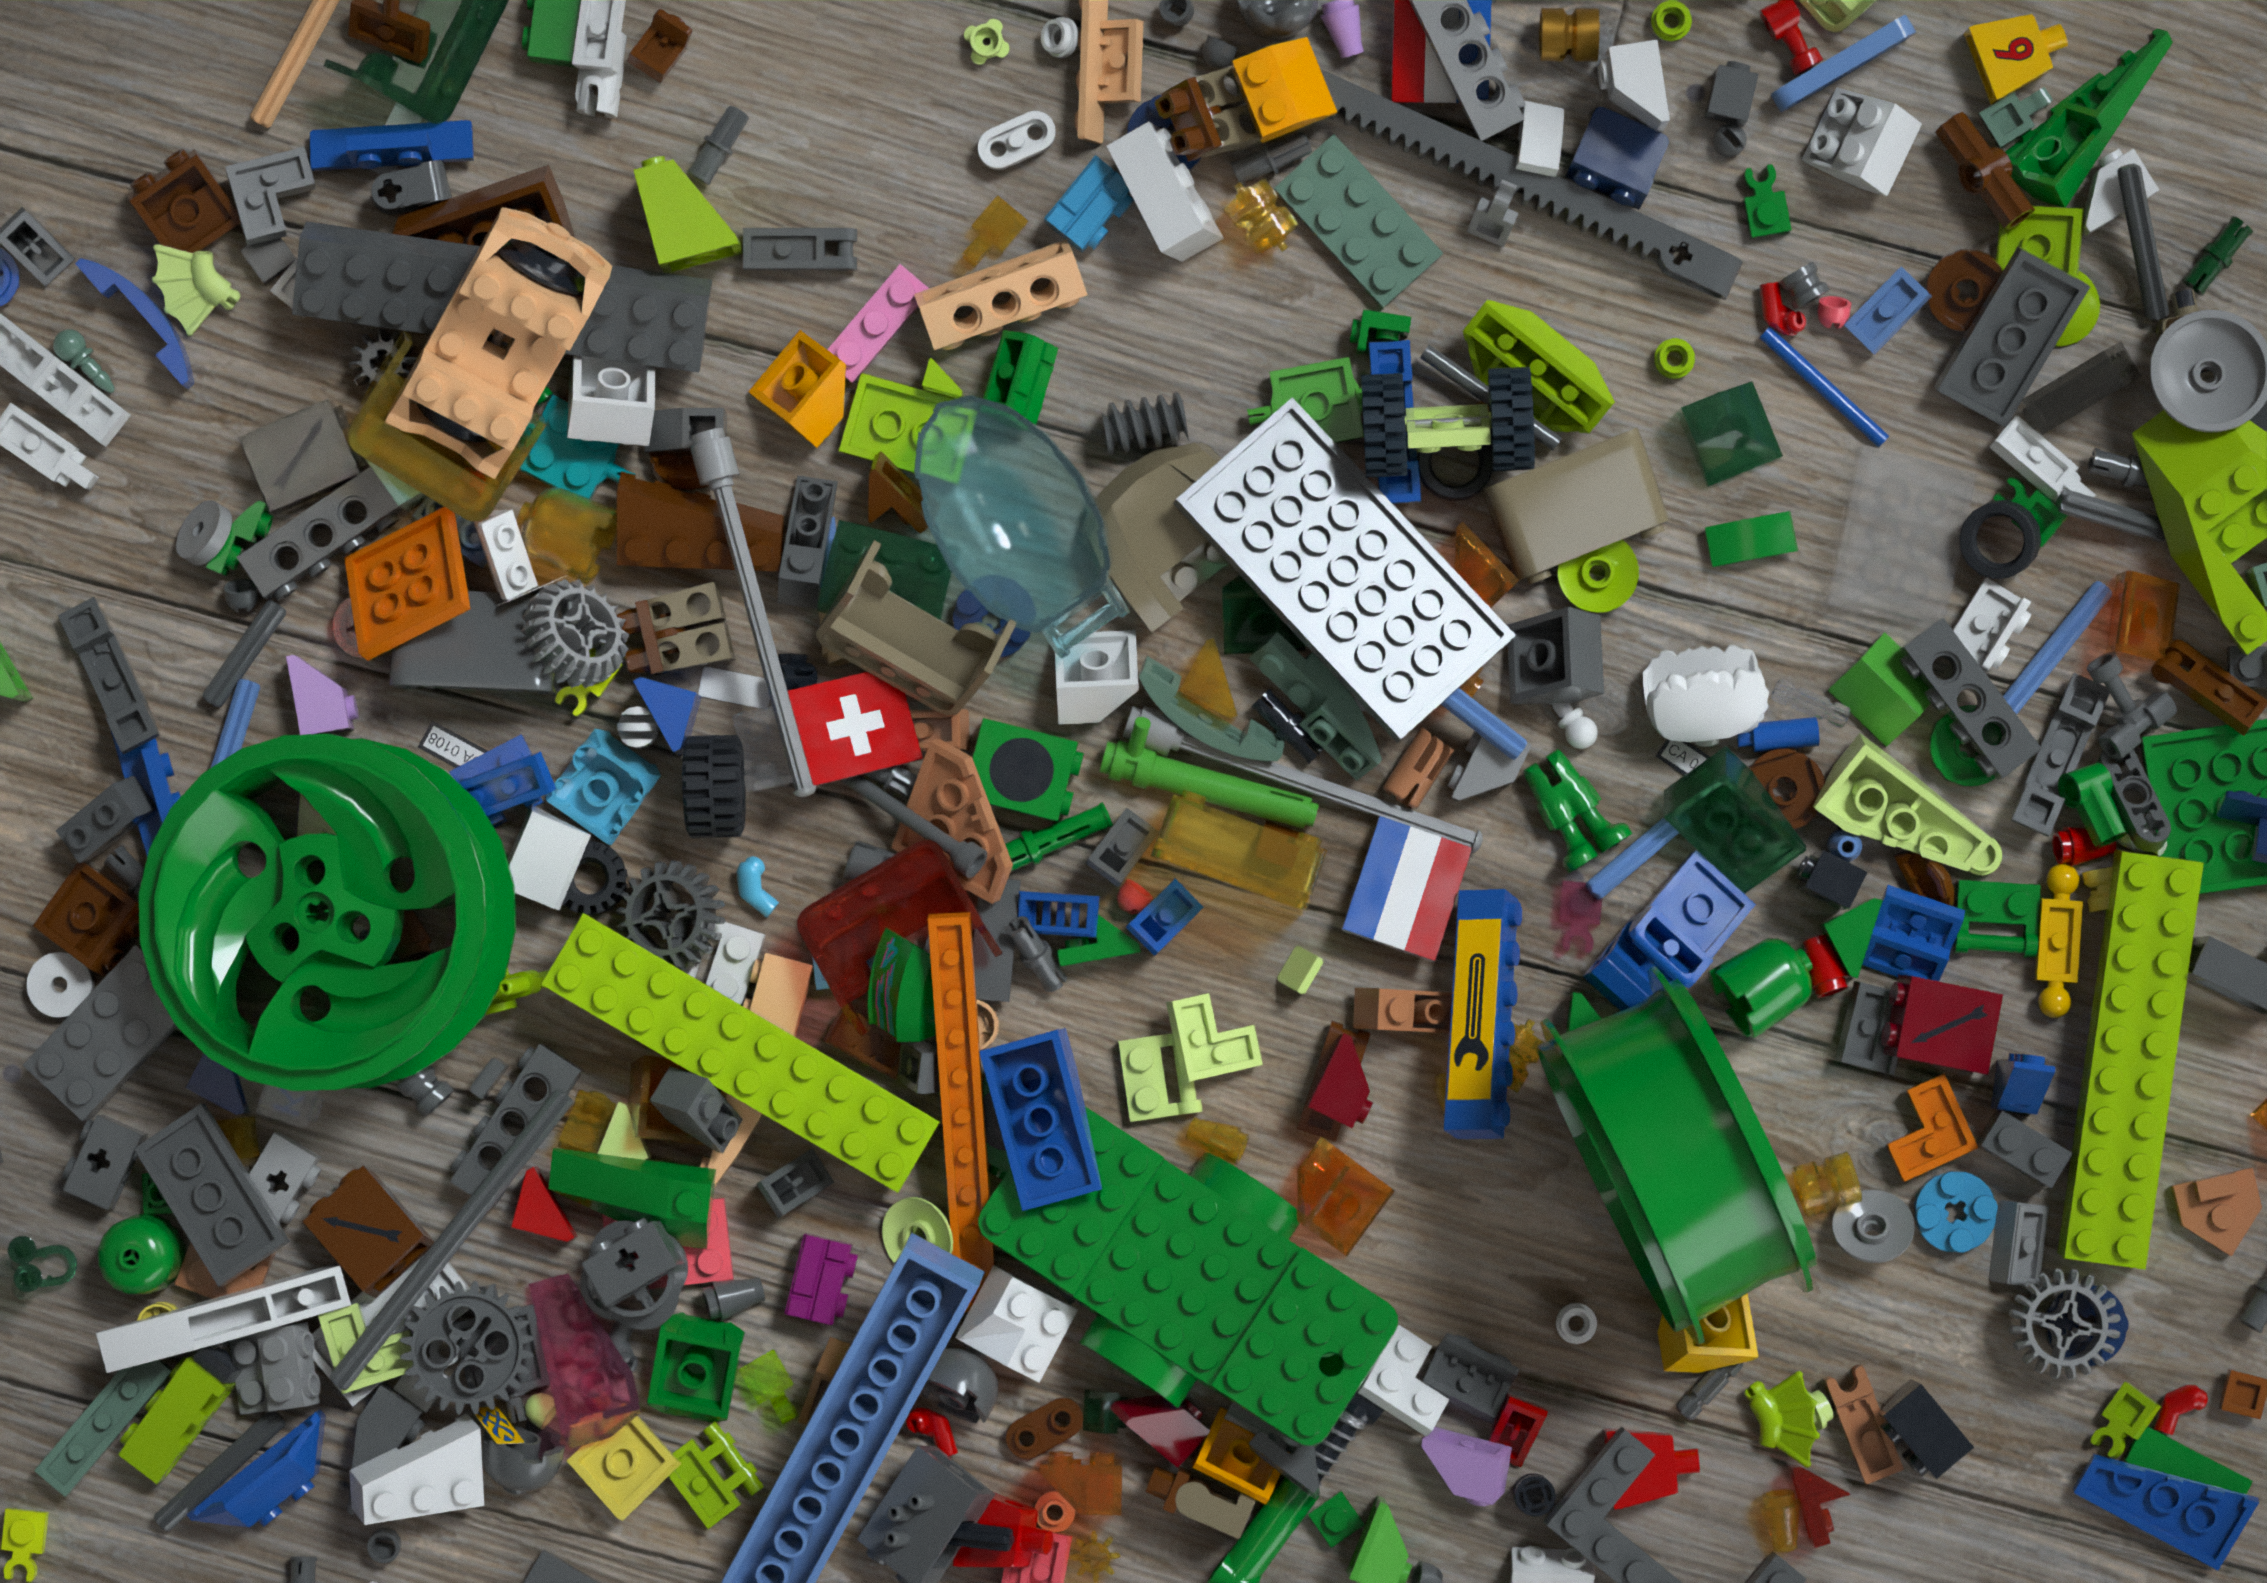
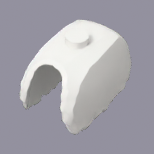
[1643,645,1769,747]

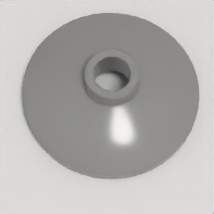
[1832,1190,1915,1263]

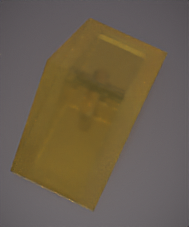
[1179,638,1238,720]

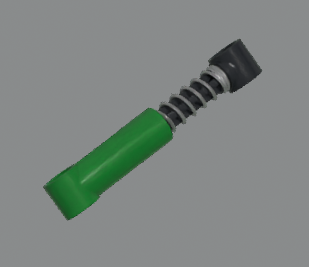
[1206,1381,1384,1583]

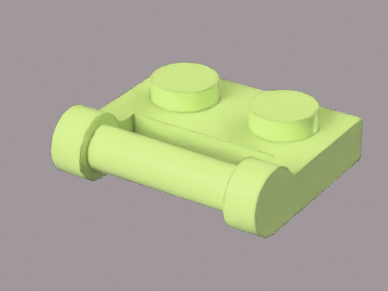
[1118,1033,1203,1122]

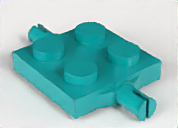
[515,395,636,505]

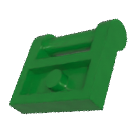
[1953,880,2041,958]

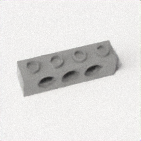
[1409,0,1526,141]

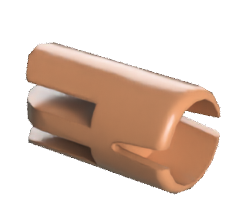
[1383,728,1455,809]

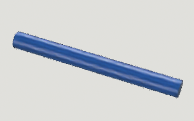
[1759,326,1889,448]

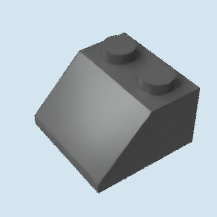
[1507,607,1604,704]

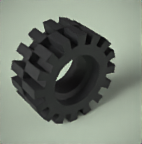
[562,841,628,915]

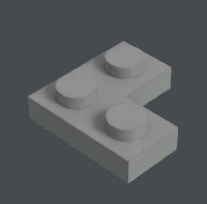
[225,147,316,246]

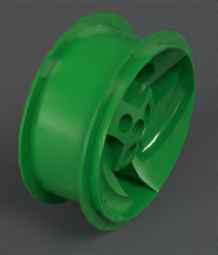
[139,734,516,1091]
[1536,966,1817,1345]

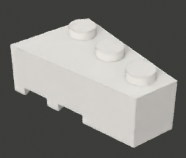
[1107,122,1224,262]
[349,1413,484,1525]

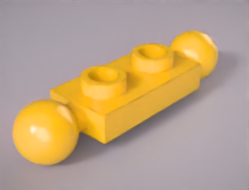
[2034,864,2083,1018]

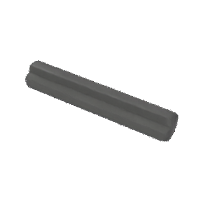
[2056,489,2165,542]
[202,600,286,708]

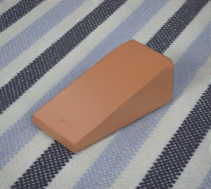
[910,709,970,752]

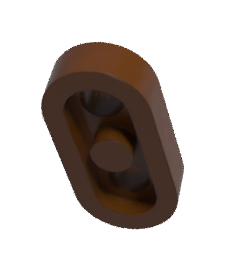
[1006,1397,1083,1459]

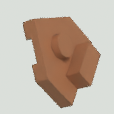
[2171,1167,2262,1257]

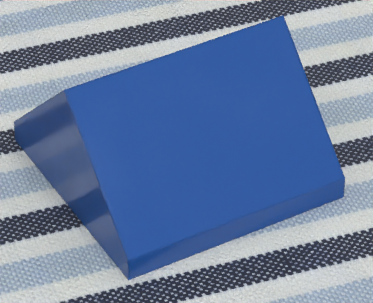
[633,677,702,756]

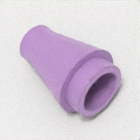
[1320,0,1364,58]

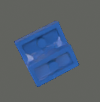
[1862,885,1965,981]

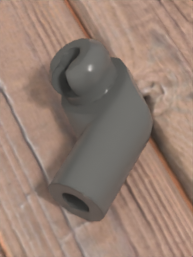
[603,1321,638,1375]

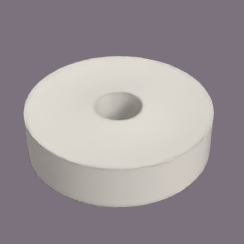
[27,952,95,1017]

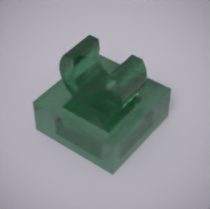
[1083,1389,1129,1434]

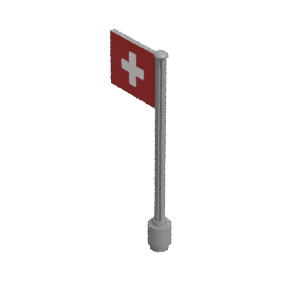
[690,428,923,797]

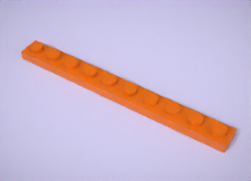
[928,912,995,1312]

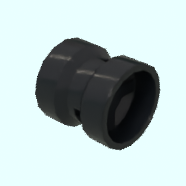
[1513,1473,1556,1517]

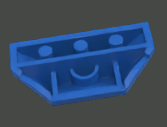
[186,1409,326,1527]

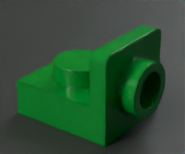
[1350,309,1412,355]

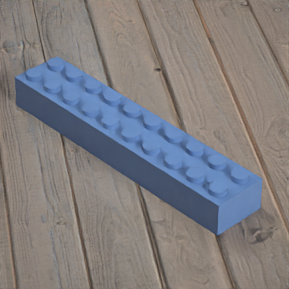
[721,1232,984,1583]

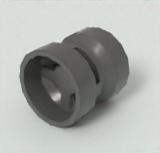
[397,1065,455,1118]

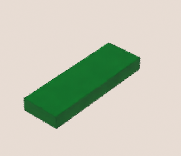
[2123,1426,2253,1494]

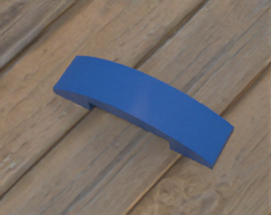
[75,258,194,389]
[1369,340,1421,504]

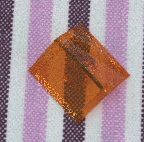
[2106,571,2180,662]

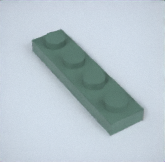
[34,1359,173,1497]

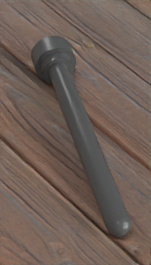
[839,775,987,878]

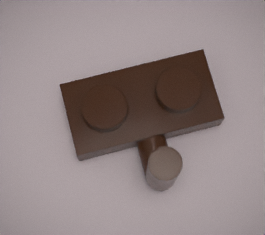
[348,0,431,63]

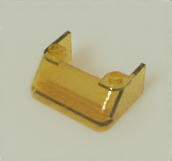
[348,330,546,521]
[1150,790,1327,913]

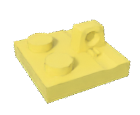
[567,1404,681,1521]

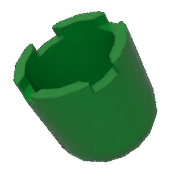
[1708,938,1813,1039]
[97,1214,185,1295]

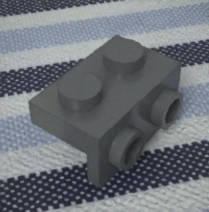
[1422,1333,1520,1424]

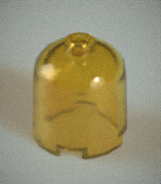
[516,487,617,585]

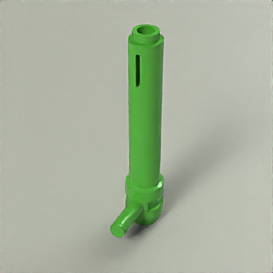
[1099,717,1319,829]

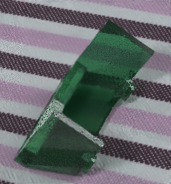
[323,0,509,124]

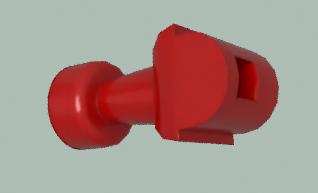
[1759,0,1823,76]

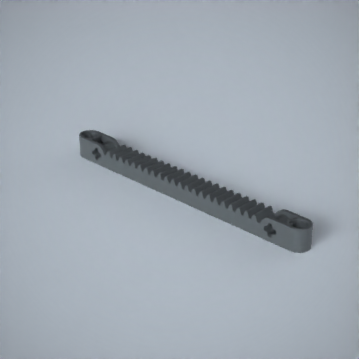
[1260,45,1743,300]

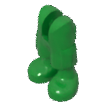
[1523,749,1633,874]

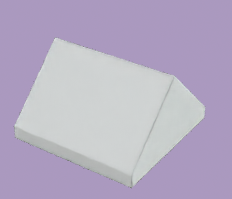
[508,805,591,910]

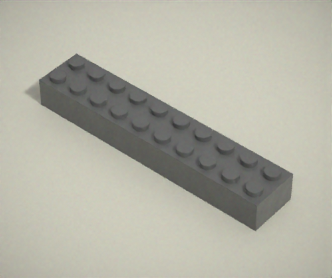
[292,221,713,373]

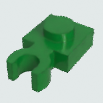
[1743,164,1792,239]
[1993,477,2069,547]

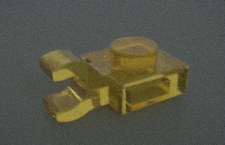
[962,195,1029,268]

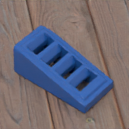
[1017,891,1099,937]

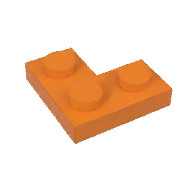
[1885,1073,1978,1182]

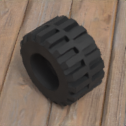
[682,735,746,838]

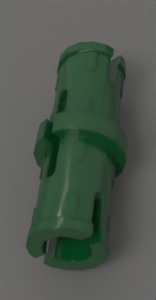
[2182,216,2253,296]

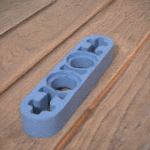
[1771,15,1917,112]

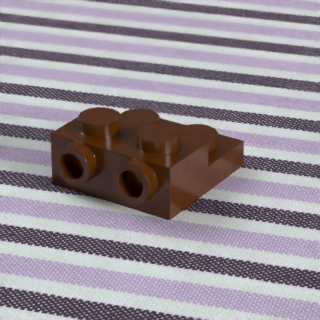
[128,149,240,253]
[33,861,140,976]

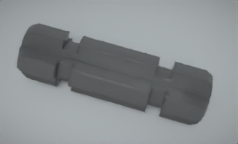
[1676,1363,1743,1421]

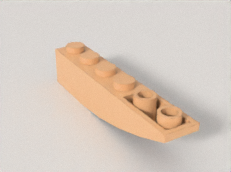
[700,953,814,1188]

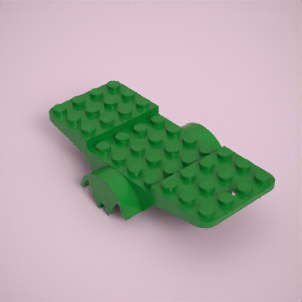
[978,1106,1398,1447]

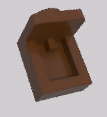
[627,9,692,83]

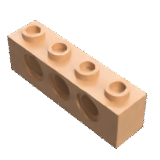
[914,239,1087,350]

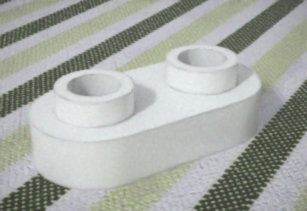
[978,111,1056,170]

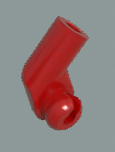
[1759,282,1806,336]
[2154,1385,2208,1435]
[906,1408,958,1456]

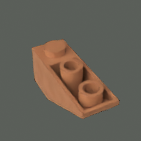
[1353,988,1452,1033]

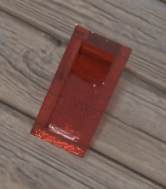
[1788,1464,1851,1548]

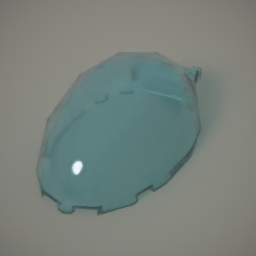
[914,395,1129,659]

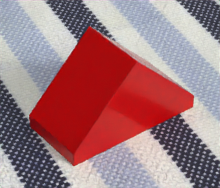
[511,1166,578,1242]
[1487,1393,1548,1467]

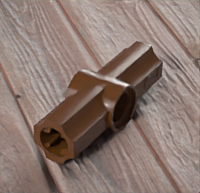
[1935,111,2035,231]

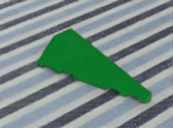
[2005,28,2173,208]

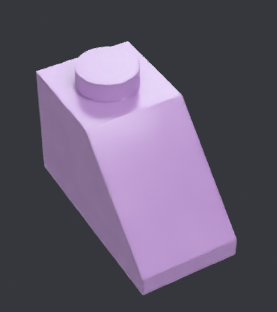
[286,655,359,735]
[1421,1427,1512,1506]

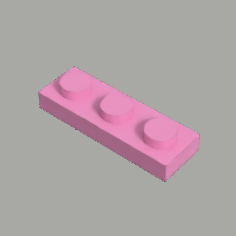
[827,264,929,384]

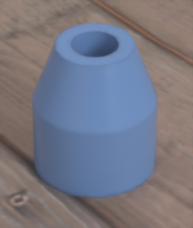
[1827,829,1862,862]

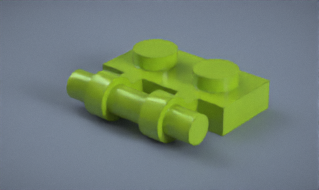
[669,1421,764,1529]

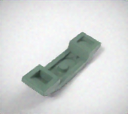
[1139,656,1285,761]

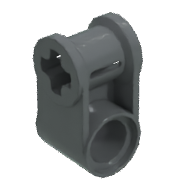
[371,160,452,215]

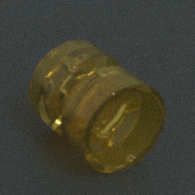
[1792,1151,1862,1218]

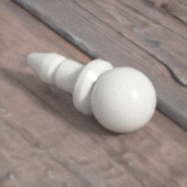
[1549,703,1598,749]

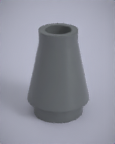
[702,1277,765,1321]

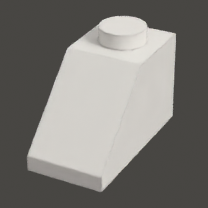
[2082,149,2159,237]

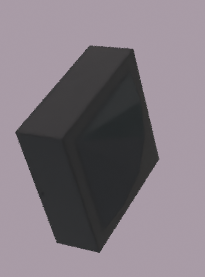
[193,1346,242,1383]

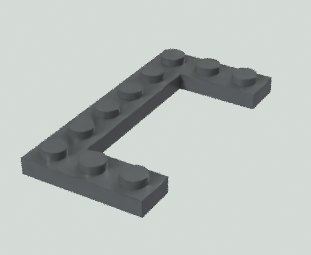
[1543,1426,1807,1583]

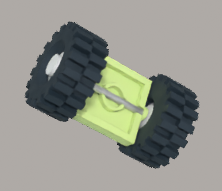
[1361,367,1535,478]

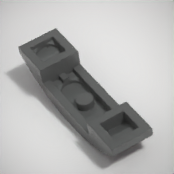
[58,597,160,754]
[2011,673,2110,837]

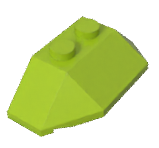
[1463,299,1615,434]

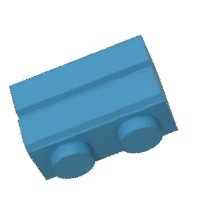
[1044,155,1134,253]

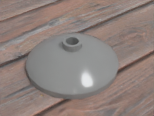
[2149,310,2267,433]

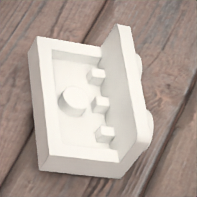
[472,509,538,600]
[1952,577,2032,672]
[1510,1546,1595,1583]

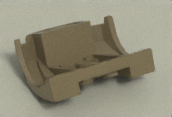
[1080,442,1228,633]

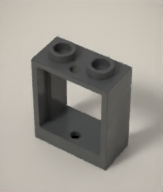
[2187,936,2267,1016]

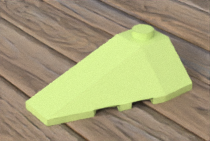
[1813,733,1993,872]

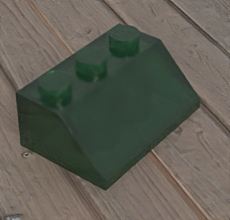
[817,520,958,620]

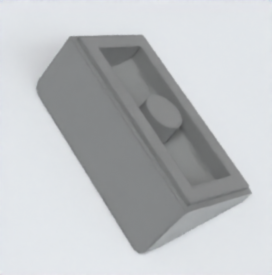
[1989,1200,2049,1287]

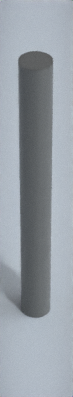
[1420,345,1562,451]

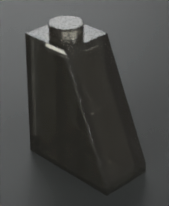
[2022,342,2142,435]

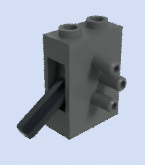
[857,1446,1015,1583]

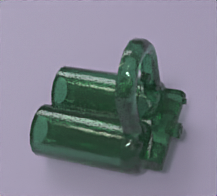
[5,1236,77,1300]

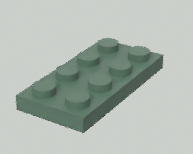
[1274,134,1443,309]

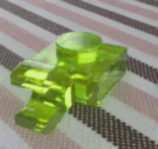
[738,1349,798,1424]

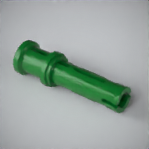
[1005,802,1113,878]

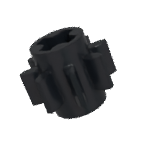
[778,653,818,691]

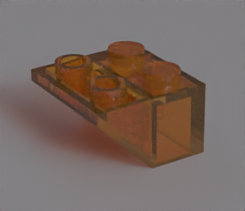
[1039,1451,1122,1515]

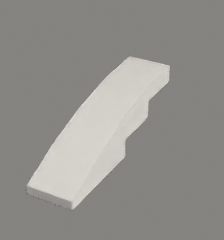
[0,313,131,447]

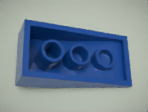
[979,1028,1102,1211]

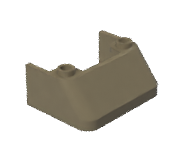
[816,540,1017,715]

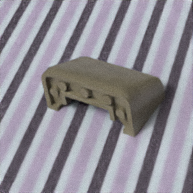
[1481,427,1669,585]

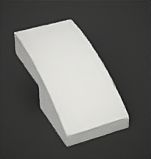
[1516,101,1564,177]

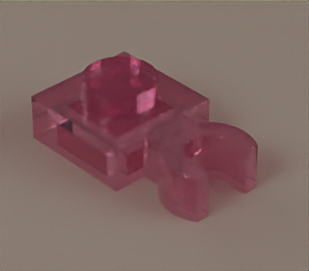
[1558,881,1602,953]

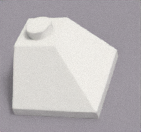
[1054,630,1139,724]

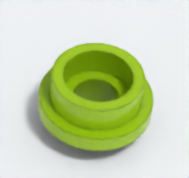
[1651,0,1692,42]
[1654,338,1695,379]

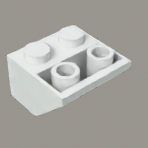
[1802,87,1922,196]

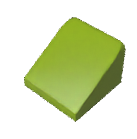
[922,358,964,401]

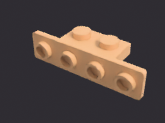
[1075,0,1144,144]

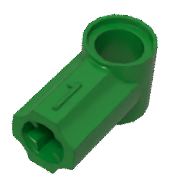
[2058,763,2129,848]

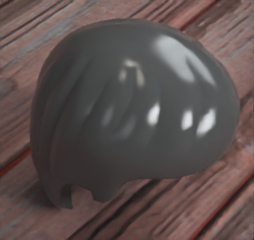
[1235,0,1318,39]

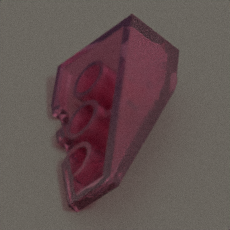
[529,1273,642,1449]

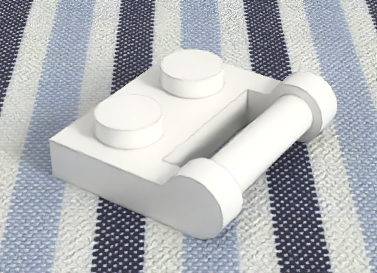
[682,919,766,1006]

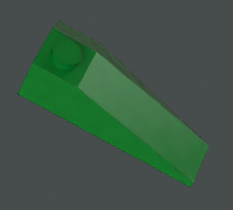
[548,1148,716,1249]

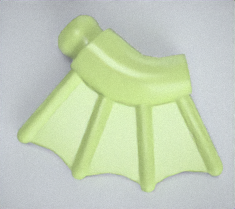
[152,244,241,336]

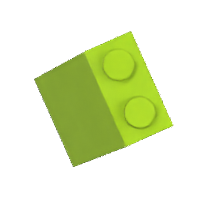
[634,156,743,273]

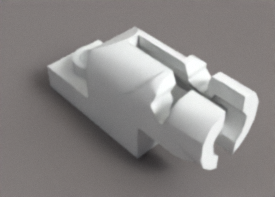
[572,0,627,118]

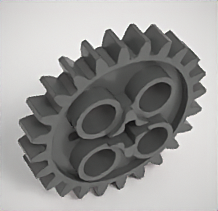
[400,1281,534,1414]

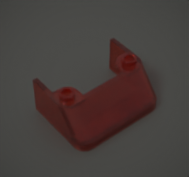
[797,840,1003,1036]

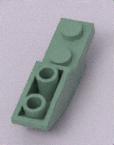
[1249,632,1382,781]

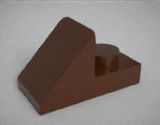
[868,451,938,534]

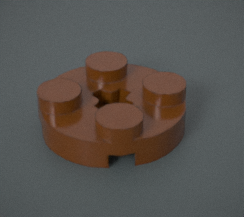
[1927,249,2003,331]
[1743,749,1825,831]

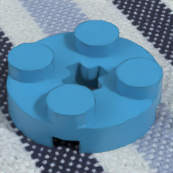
[1914,1171,1998,1253]

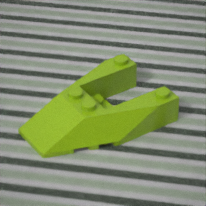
[2131,410,2267,655]

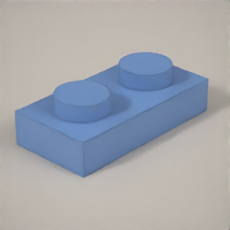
[1844,266,1932,355]

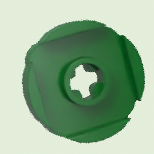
[1929,705,2002,787]

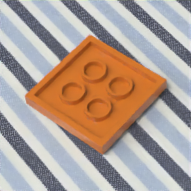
[344,506,471,661]

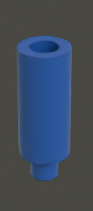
[1736,717,1820,752]

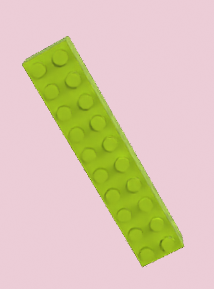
[2057,850,2204,1270]
[541,913,940,1193]

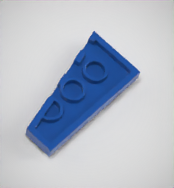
[2073,1454,2259,1570]

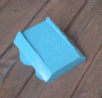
[546,728,661,845]

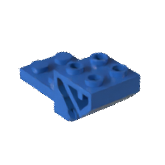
[1583,850,1756,1011]

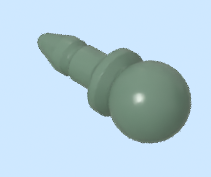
[53,329,115,393]

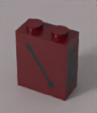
[1881,974,2004,1075]

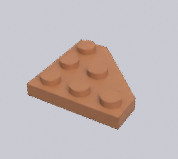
[891,738,1013,904]

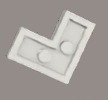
[1358,1325,1449,1437]

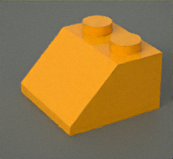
[1231,37,1338,143]

